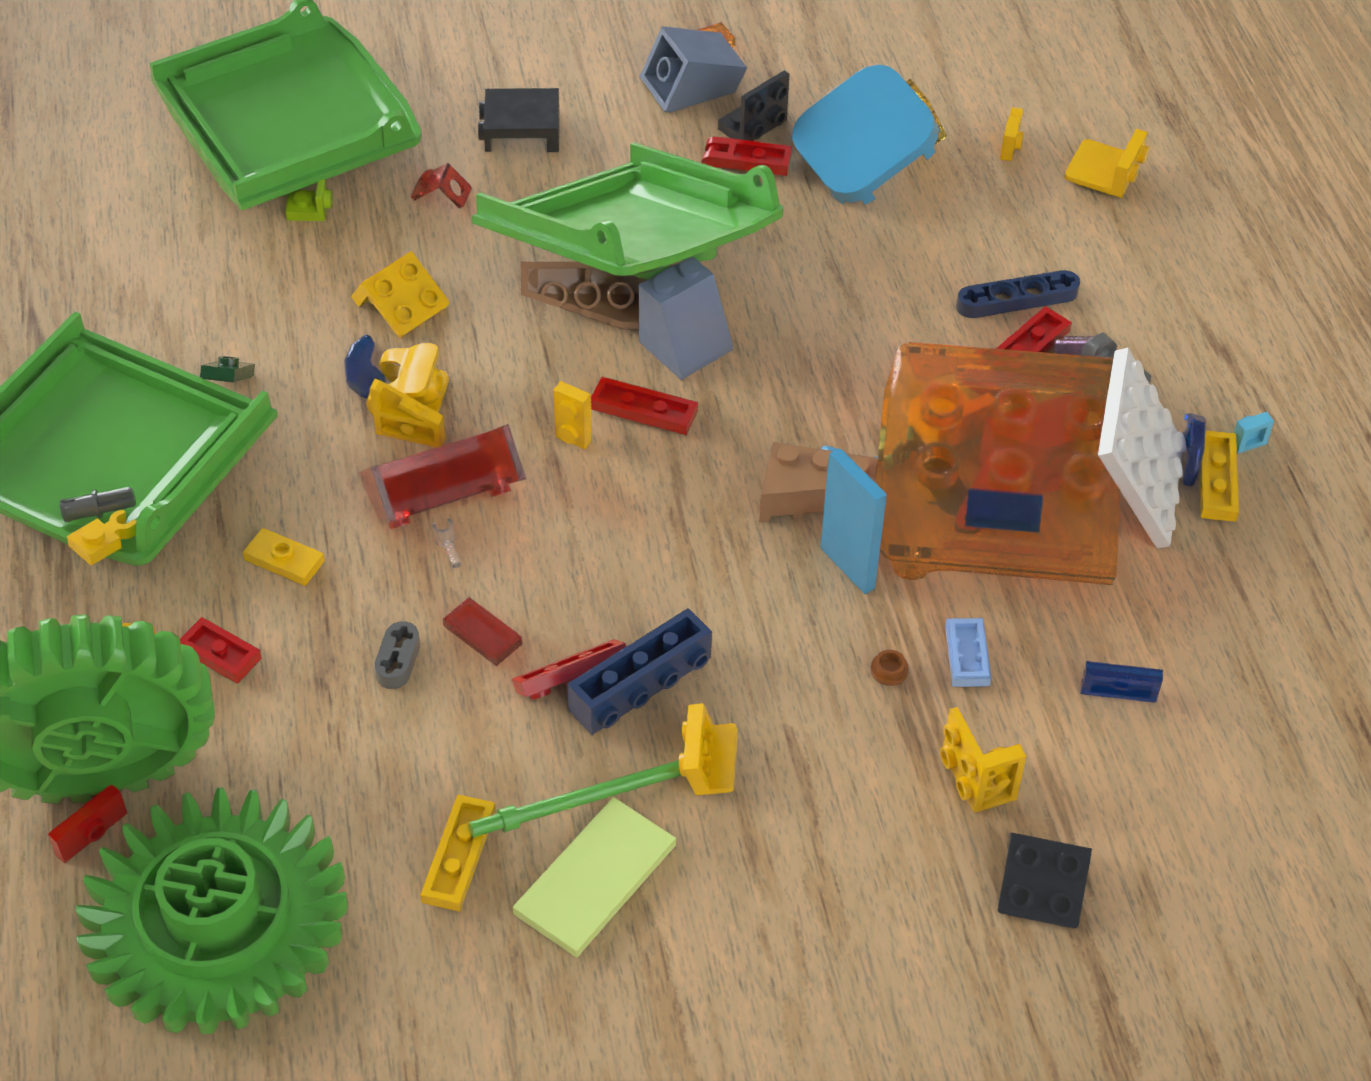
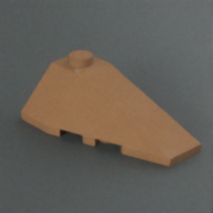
[521,262,649,329]

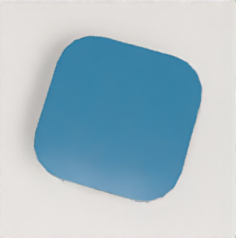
[792,65,940,205]

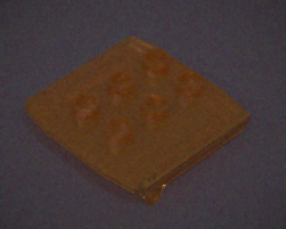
[875,342,1120,585]

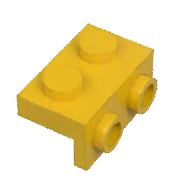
[679,703,738,796]

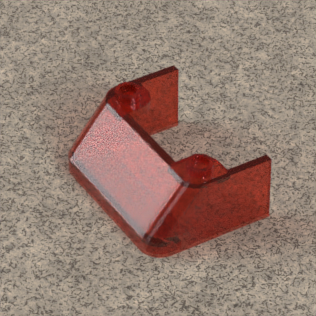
[359,424,526,530]

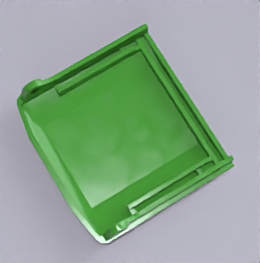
[149,0,422,211]
[472,142,783,279]
[0,311,278,566]

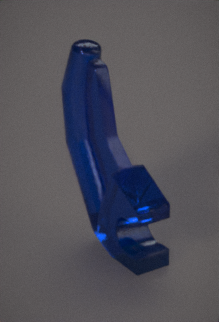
[344,334,386,399]
[1182,413,1206,487]

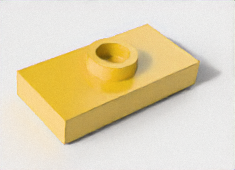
[242,527,325,586]

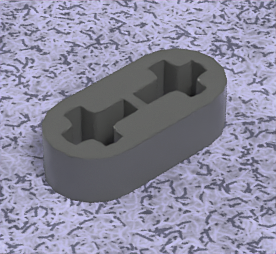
[375,621,420,689]

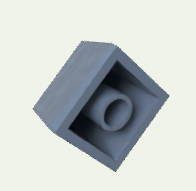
[639,26,747,112]
[639,256,733,380]

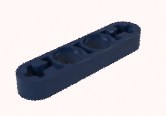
[956,270,1080,318]

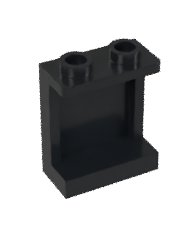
[478,88,560,152]

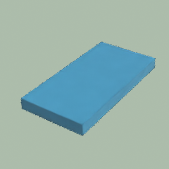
[820,448,887,594]

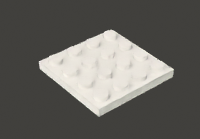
[1098,348,1186,549]

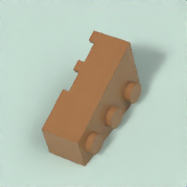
[759,442,878,522]

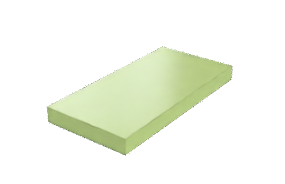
[513,797,676,958]

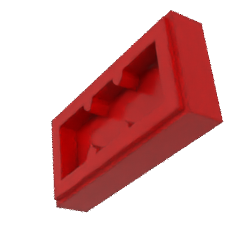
[48,784,128,864]

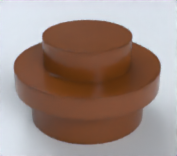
[871,650,909,686]

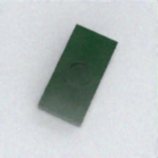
[200,356,255,383]

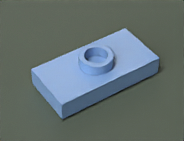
[945,618,991,687]

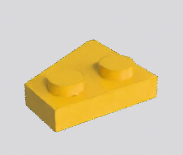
[370,379,446,449]

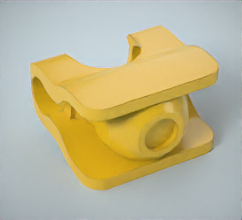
[366,343,449,415]

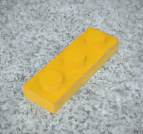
[1199,430,1239,522]
[420,794,496,912]

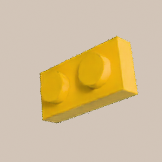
[553,381,592,450]

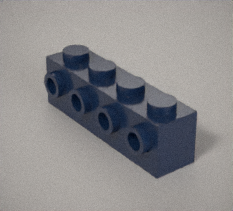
[567,608,712,735]

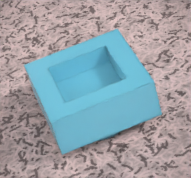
[1234,412,1274,454]

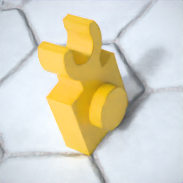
[1000,107,1024,161]
[67,510,137,566]

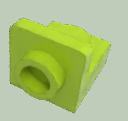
[286,179,333,221]

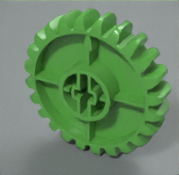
[0,614,215,804]

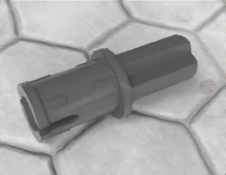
[60,487,136,523]

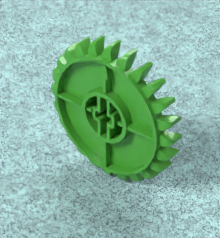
[75,788,348,1035]

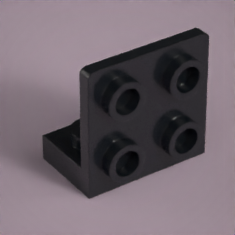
[718,70,790,141]
[997,832,1092,929]

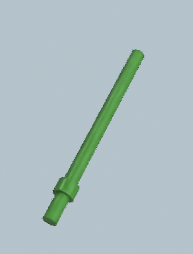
[468,760,682,838]

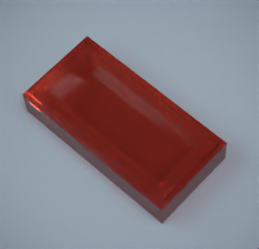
[443,597,523,667]

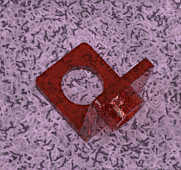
[410,163,472,208]

